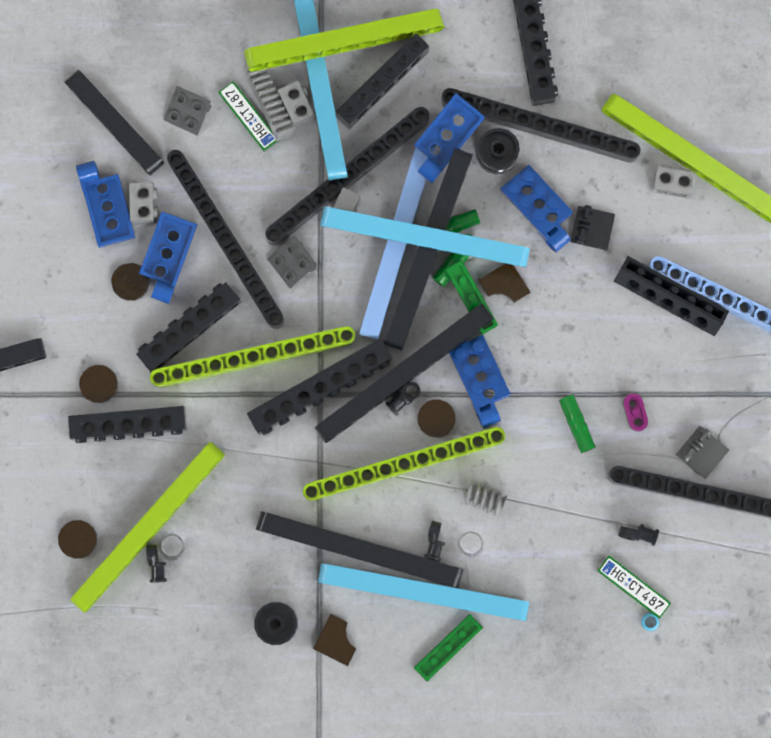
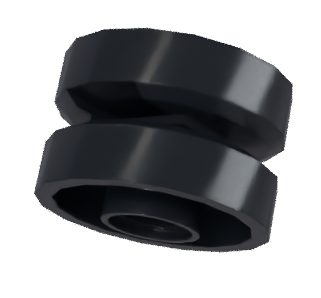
[477,128,520,175]
[254,602,298,645]

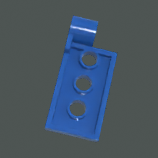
[414,94,485,183]
[76,160,136,248]
[500,165,573,253]
[139,212,198,304]
[449,335,511,429]

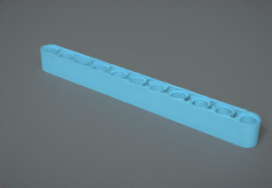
[294,0,347,181]
[320,206,530,267]
[318,563,529,621]

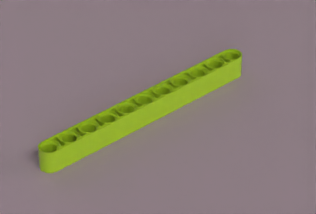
[244,9,445,72]
[601,93,771,223]
[150,326,355,388]
[303,427,506,501]
[70,442,225,614]

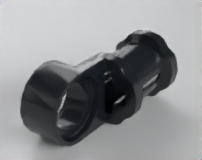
[385,382,421,416]
[424,520,445,562]
[618,524,659,546]
[146,544,167,583]

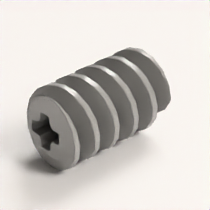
[465,480,508,516]

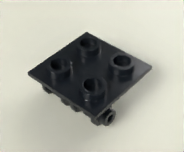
[570,205,615,251]

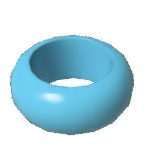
[641,613,659,631]

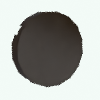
[111,263,150,301]
[79,365,118,403]
[418,399,456,438]
[58,520,97,559]

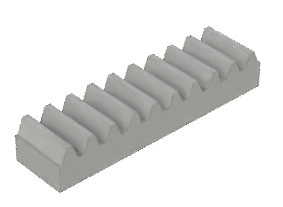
[246,69,295,141]

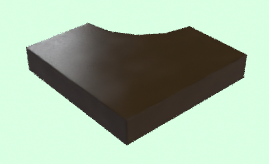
[478,263,531,303]
[313,614,356,666]

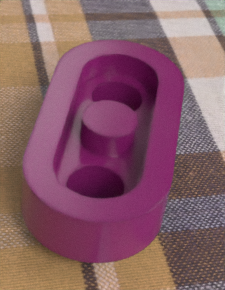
[623,393,648,432]

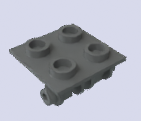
[164,86,211,136]
[267,235,317,288]
[675,426,729,479]

